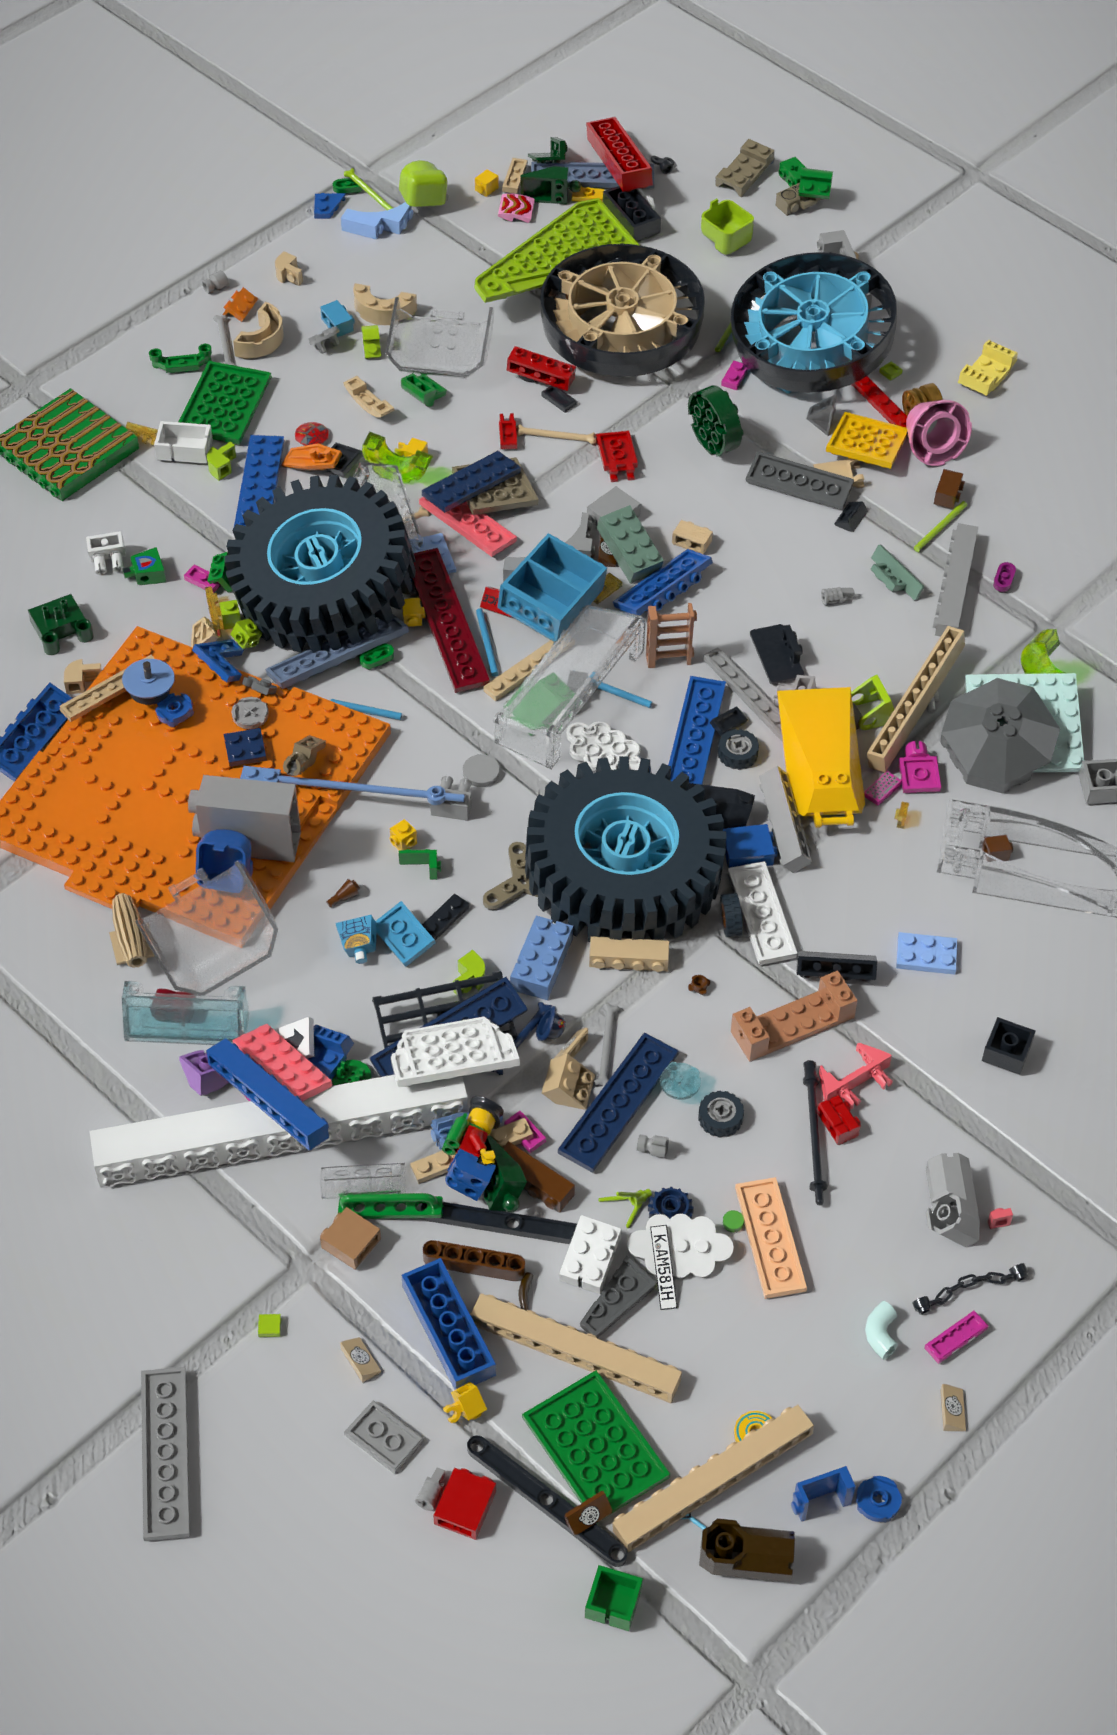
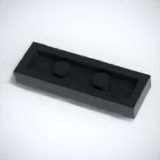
[422,893,469,940]

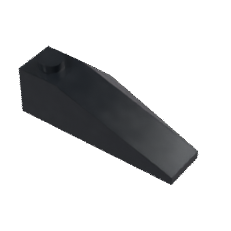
[689,783,755,829]

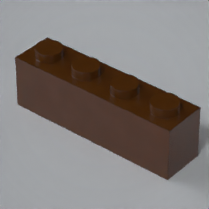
[503,1141,575,1213]

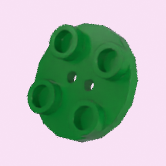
[332,1059,372,1086]

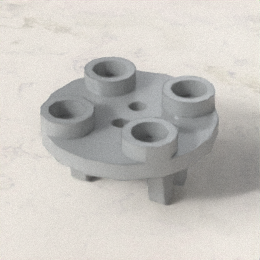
[309,326,340,353]

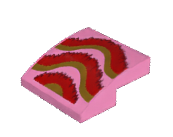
[498,194,534,223]

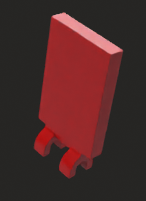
[596,430,638,482]

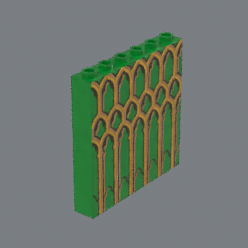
[0,388,139,501]

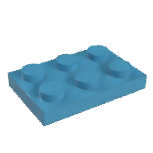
[376,901,436,967]

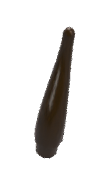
[518,1272,534,1311]

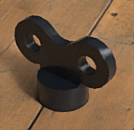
[650,156,675,174]

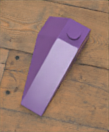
[179,1050,229,1096]

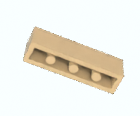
[589,937,669,972]

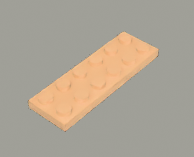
[735,1177,807,1299]

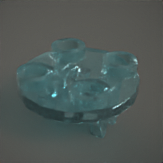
[660,1062,701,1100]

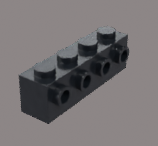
[796,951,878,982]

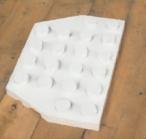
[391,1017,520,1087]

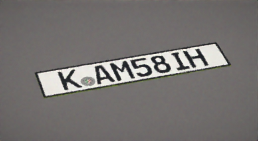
[650,1225,677,1310]

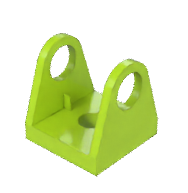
[851,675,894,730]

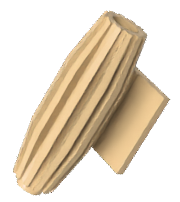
[109,893,156,968]

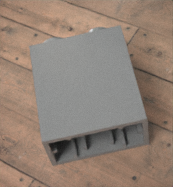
[188,775,301,862]

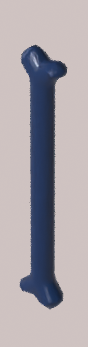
[491,1002,552,1075]

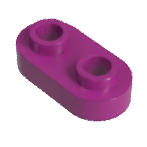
[993,562,1016,592]

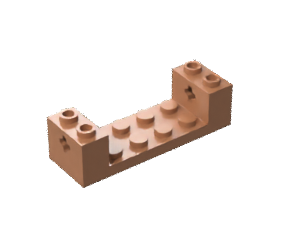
[731,971,858,1062]

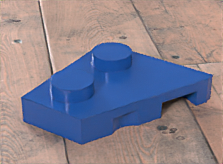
[314,193,345,219]

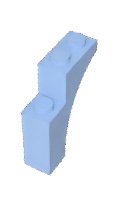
[341,202,413,239]

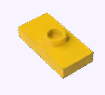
[572,187,604,202]

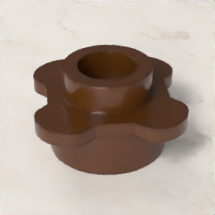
[688,975,711,995]

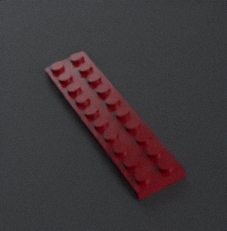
[411,547,490,693]

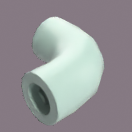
[865,1301,898,1360]

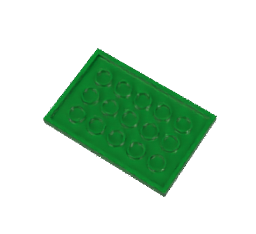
[178,361,272,445]
[522,1370,670,1523]

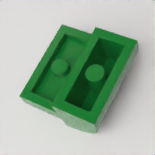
[798,168,833,199]
[401,373,447,407]

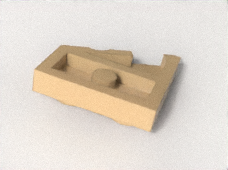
[191,617,218,647]

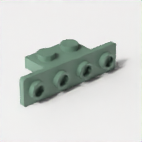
[870,545,924,600]

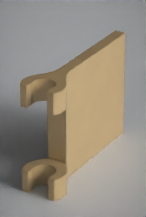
[813,458,864,488]

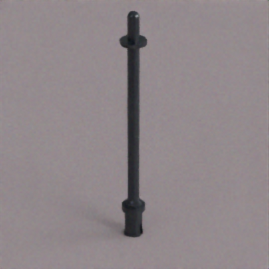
[803,1060,828,1206]

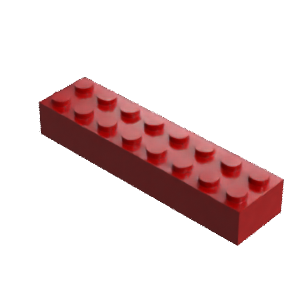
[586,117,653,192]

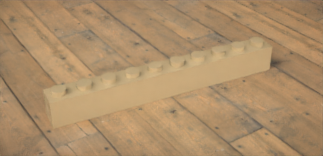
[867,626,965,772]
[470,1293,682,1403]
[612,1405,814,1553]

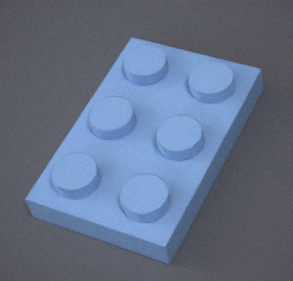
[896,932,957,975]

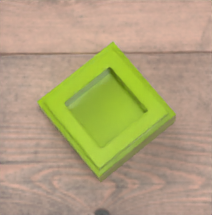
[879,361,903,381]
[258,1314,281,1337]

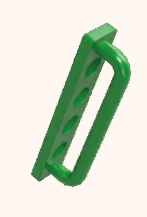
[338,1193,444,1219]

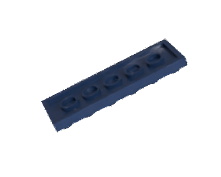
[422,451,521,513]

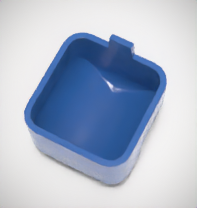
[195,829,253,893]

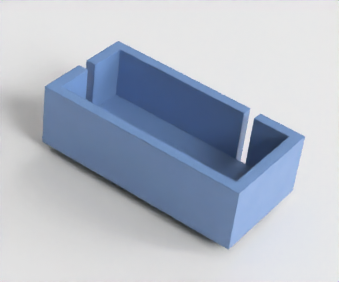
[510,915,573,1001]

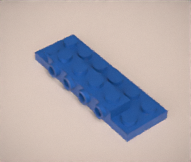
[613,549,713,616]
[0,682,73,782]

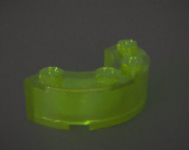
[362,431,433,483]
[1021,629,1066,674]

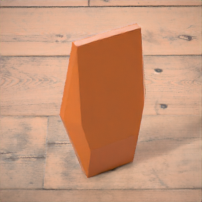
[281,444,342,470]

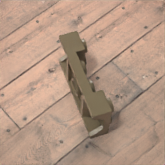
[715,139,774,197]

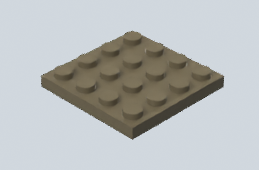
[452,457,539,515]

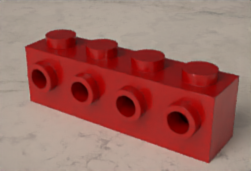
[506,346,576,391]

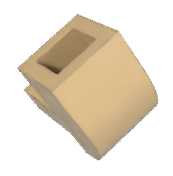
[275,251,303,286]
[64,659,102,694]

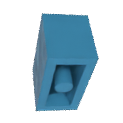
[320,300,355,338]

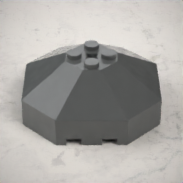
[940,678,1060,794]

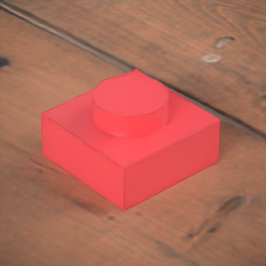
[988,1208,1013,1229]

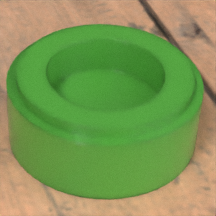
[723,1210,744,1232]

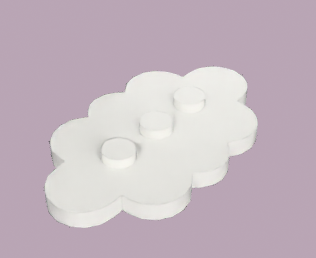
[566,721,641,771]
[627,1214,734,1278]

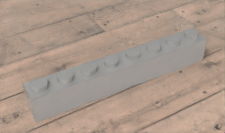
[933,523,978,637]

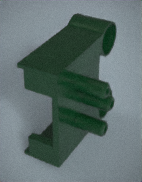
[28,594,94,655]

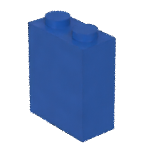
[723,824,777,868]

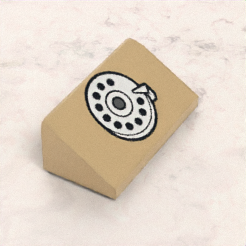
[555,1027,588,1058]
[340,1337,381,1383]
[940,1384,966,1431]

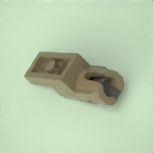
[283,735,326,776]

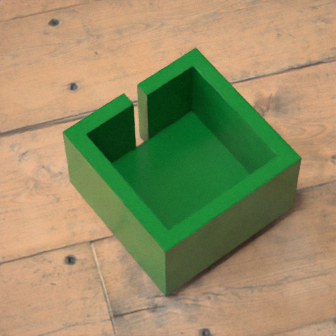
[585,1565,643,1631]

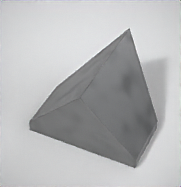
[806,395,837,436]

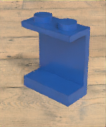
[791,1466,855,1522]

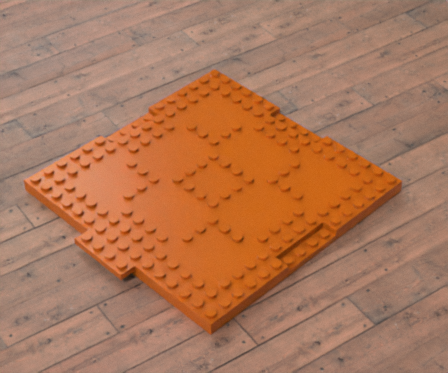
[0,626,391,950]

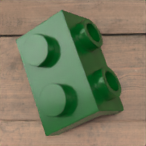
[208,552,233,592]

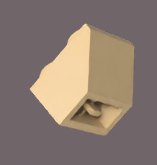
[542,1054,595,1110]

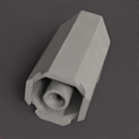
[926,1153,980,1247]

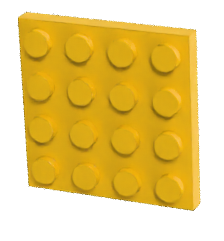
[826,412,908,469]

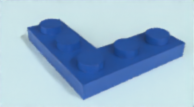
[192,639,244,682]

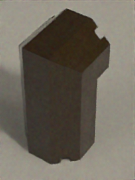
[699,1518,795,1582]

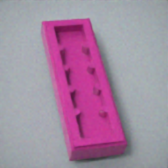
[924,1310,988,1364]

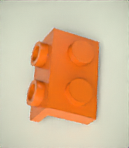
[222,287,258,322]

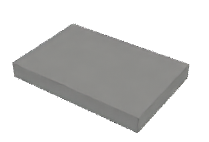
[344,1400,424,1474]

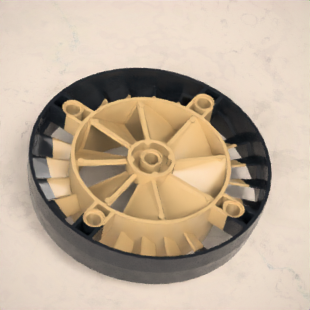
[541,244,705,377]

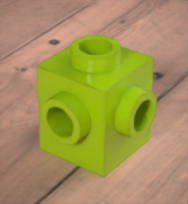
[230,619,262,649]

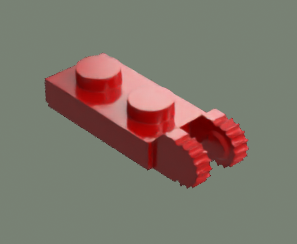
[499,413,517,449]

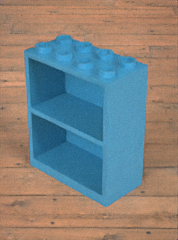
[497,533,607,643]

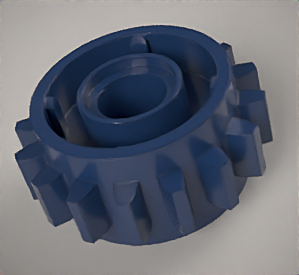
[648,1186,694,1220]

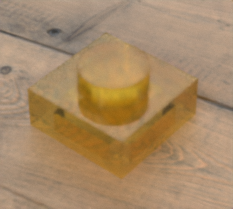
[894,802,909,829]

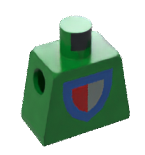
[122,547,166,585]

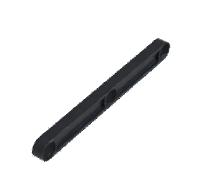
[421,1202,577,1244]
[467,1435,628,1567]

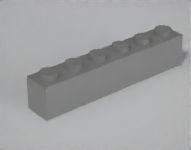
[759,766,812,873]

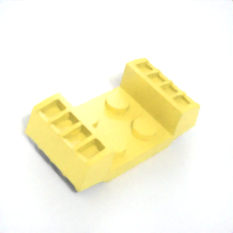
[958,340,1018,396]

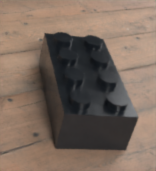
[603,186,661,241]

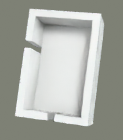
[154,421,213,463]
[559,1215,621,1294]

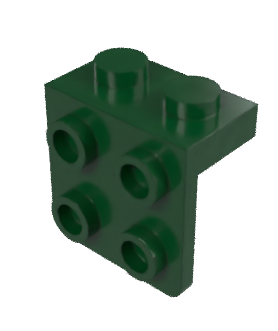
[528,137,568,163]

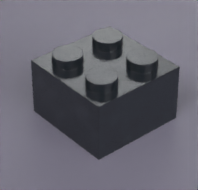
[982,1017,1036,1075]

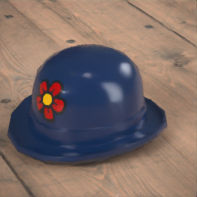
[536,1006,566,1041]

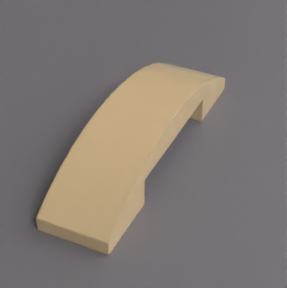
[343,376,395,417]

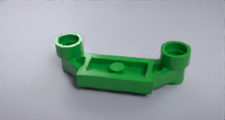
[149,343,212,373]

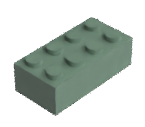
[597,505,664,584]

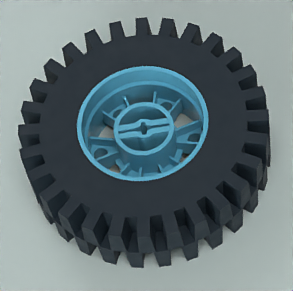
[224,475,416,653]
[525,756,727,942]

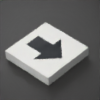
[279,1017,314,1059]

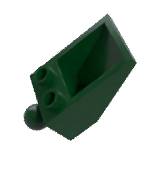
[520,166,582,204]
[477,1135,527,1212]

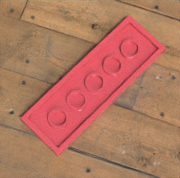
[419,497,517,557]
[233,1024,332,1101]

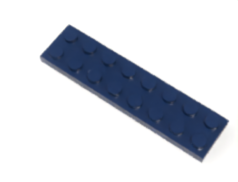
[369,977,528,1077]
[558,1032,679,1173]

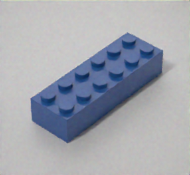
[401,1258,496,1390]

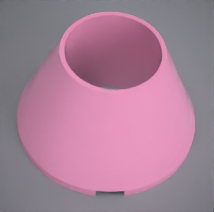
[906,400,972,466]

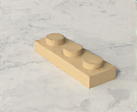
[502,158,528,194]

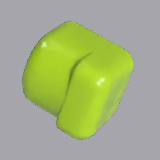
[399,160,448,207]
[701,198,754,255]

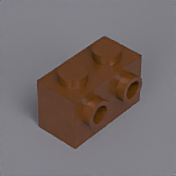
[934,469,965,509]

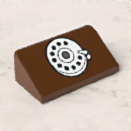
[598,534,616,567]
[565,1491,612,1535]

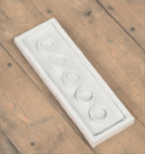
[728,861,797,965]

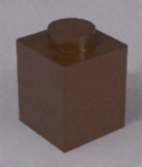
[982,834,1013,864]

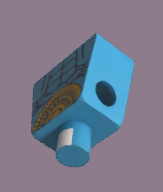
[336,915,377,964]

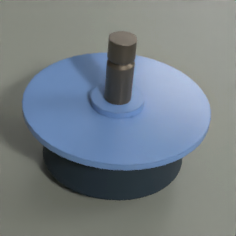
[122,659,175,705]

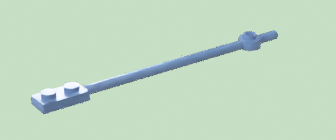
[240,766,465,805]

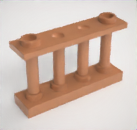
[646,603,697,668]

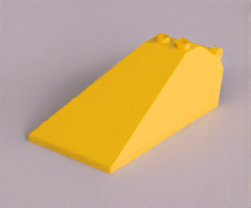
[777,687,865,828]

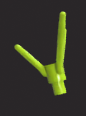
[598,1189,652,1228]

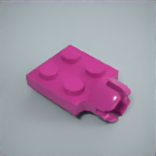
[899,741,941,793]

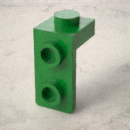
[399,849,441,880]

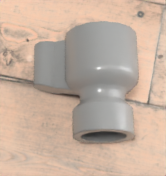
[202,270,229,293]
[637,1135,669,1158]

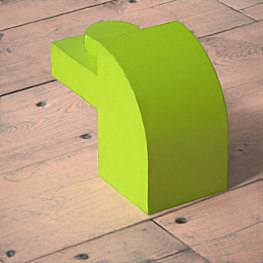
[361,325,381,359]
[207,442,236,481]
[453,950,485,995]

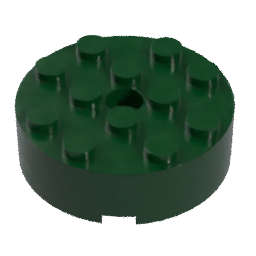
[688,385,744,457]

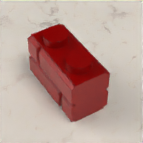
[817,1095,861,1145]

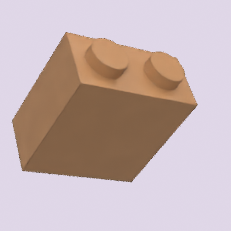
[320,1207,381,1270]

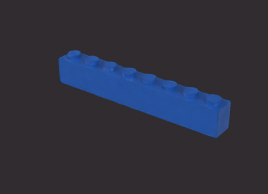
[206,1038,329,1151]

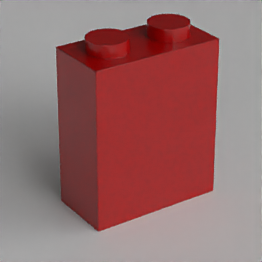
[433,1467,496,1540]

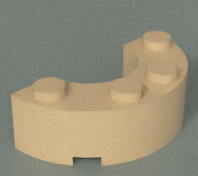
[353,283,417,325]
[233,301,284,359]

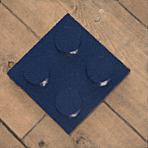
[224,728,267,767]

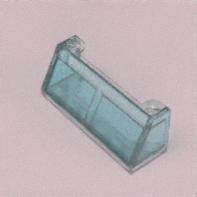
[122,981,250,1045]

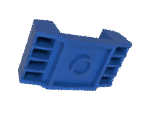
[308,1025,354,1081]

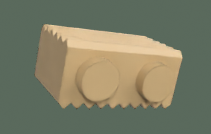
[672,520,713,554]

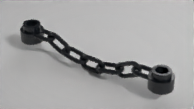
[912,1263,1028,1315]

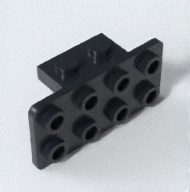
[750,624,804,684]

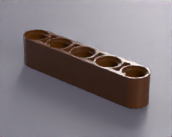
[422,1240,525,1281]

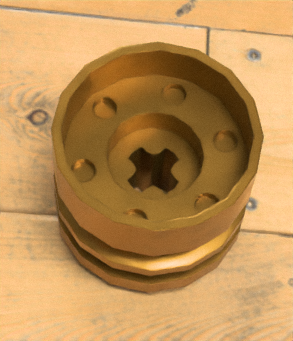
[902,383,943,416]

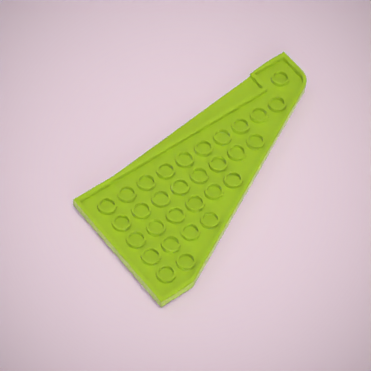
[474,198,639,303]

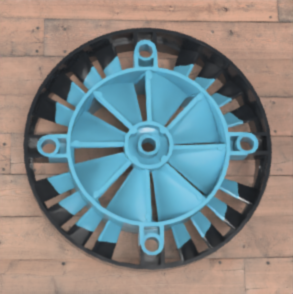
[731,252,897,393]

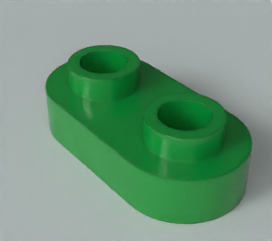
[333,178,363,193]
[360,644,394,669]

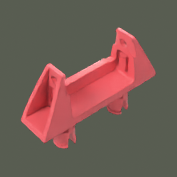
[819,1043,893,1109]

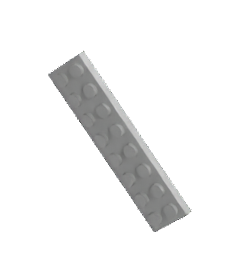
[141,1367,190,1541]

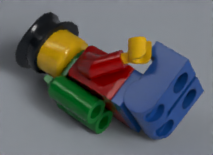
[442,1096,504,1201]

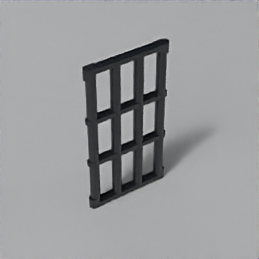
[372,971,517,1048]

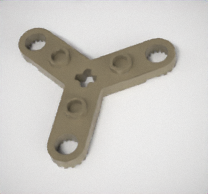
[483,842,538,910]

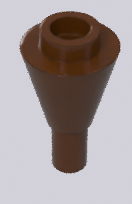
[326,879,360,908]

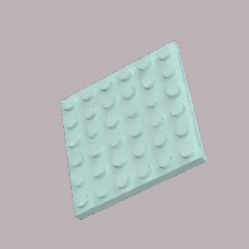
[965,673,1084,772]

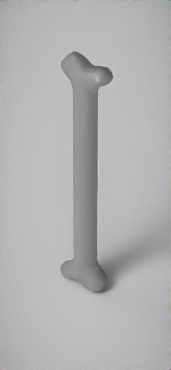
[213,315,236,366]
[593,1003,620,1087]

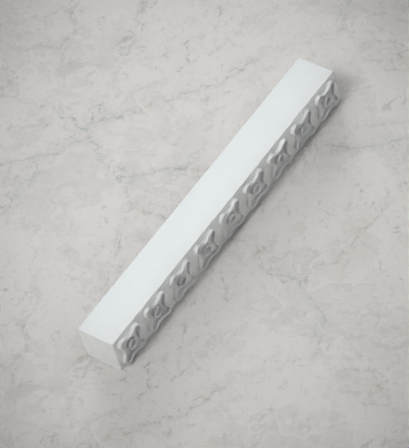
[89,1075,468,1188]

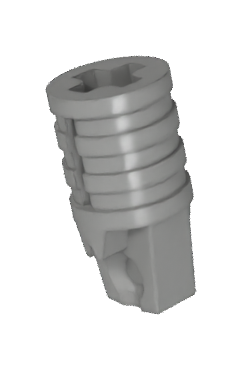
[821,587,855,605]
[415,1467,445,1511]

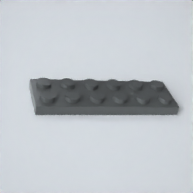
[746,451,854,510]

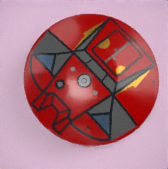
[295,422,329,446]

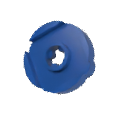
[156,693,194,727]
[856,1476,902,1523]

